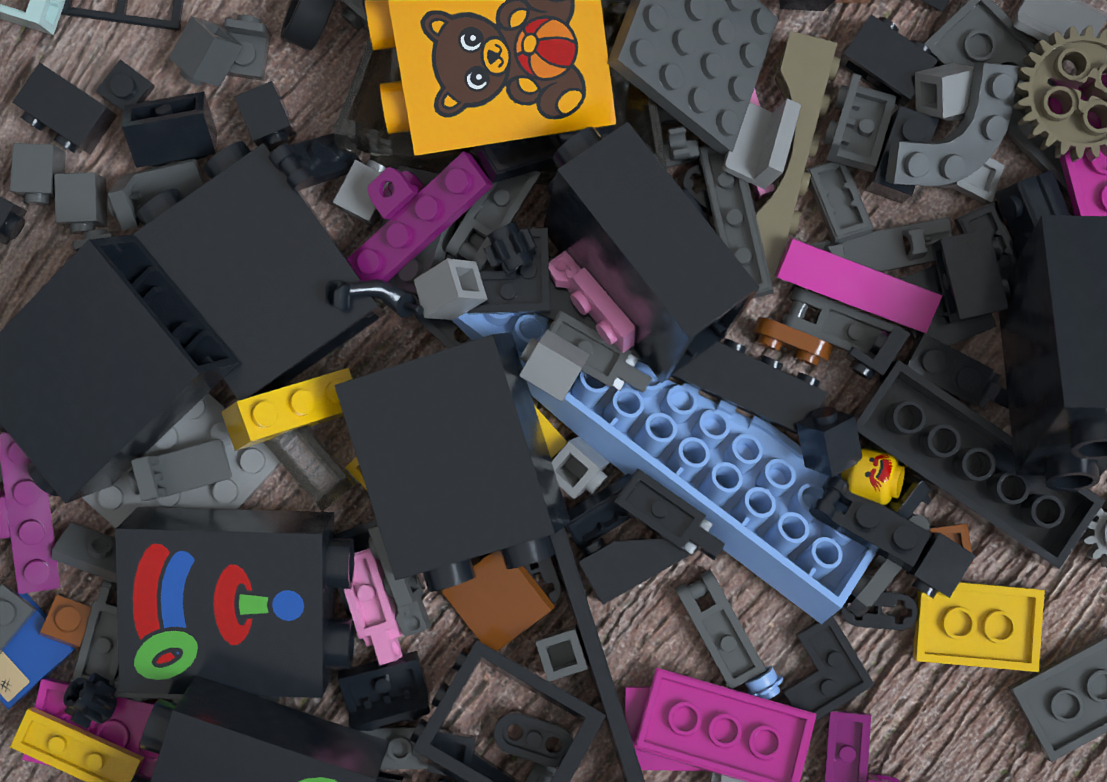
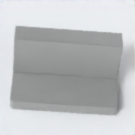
[1014,0,1107,43]
[722,98,801,190]

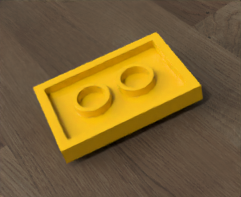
[913,582,1045,672]

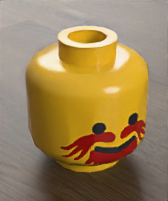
[841,448,905,505]

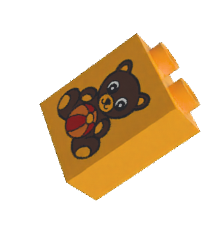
[365,0,616,156]

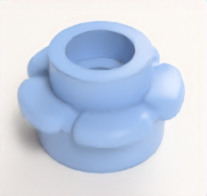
[744,666,783,700]

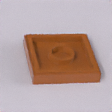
[441,550,555,651]

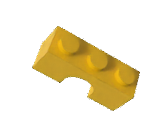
[221,368,352,451]

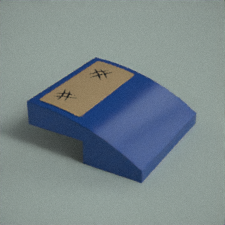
[0,592,76,710]

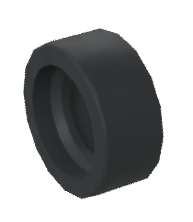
[281,0,335,51]

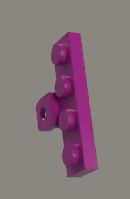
[347,152,494,282]
[0,431,61,594]
[824,710,901,782]

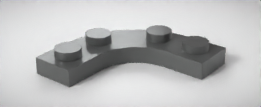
[885,62,1019,186]

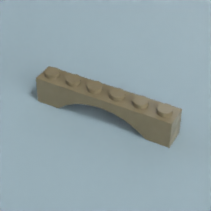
[756,31,841,282]

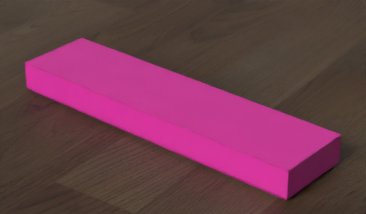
[775,237,942,333]

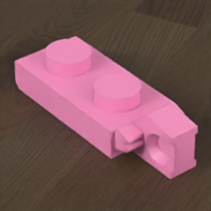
[548,250,635,353]
[344,548,403,665]

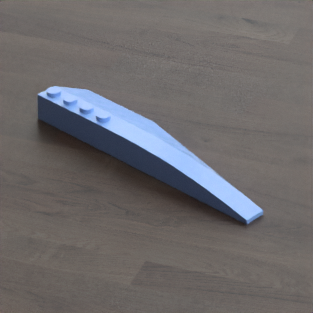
[452,312,876,624]

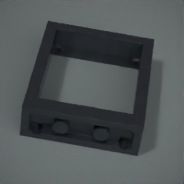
[410,640,606,782]

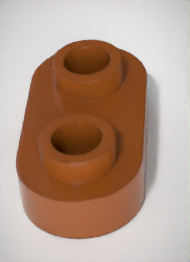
[752,317,834,367]

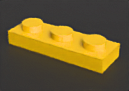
[10,707,145,782]

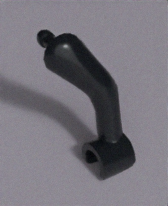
[325,279,424,318]

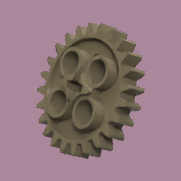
[1013,25,1107,162]

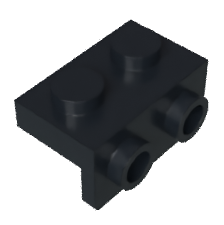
[338,651,431,731]

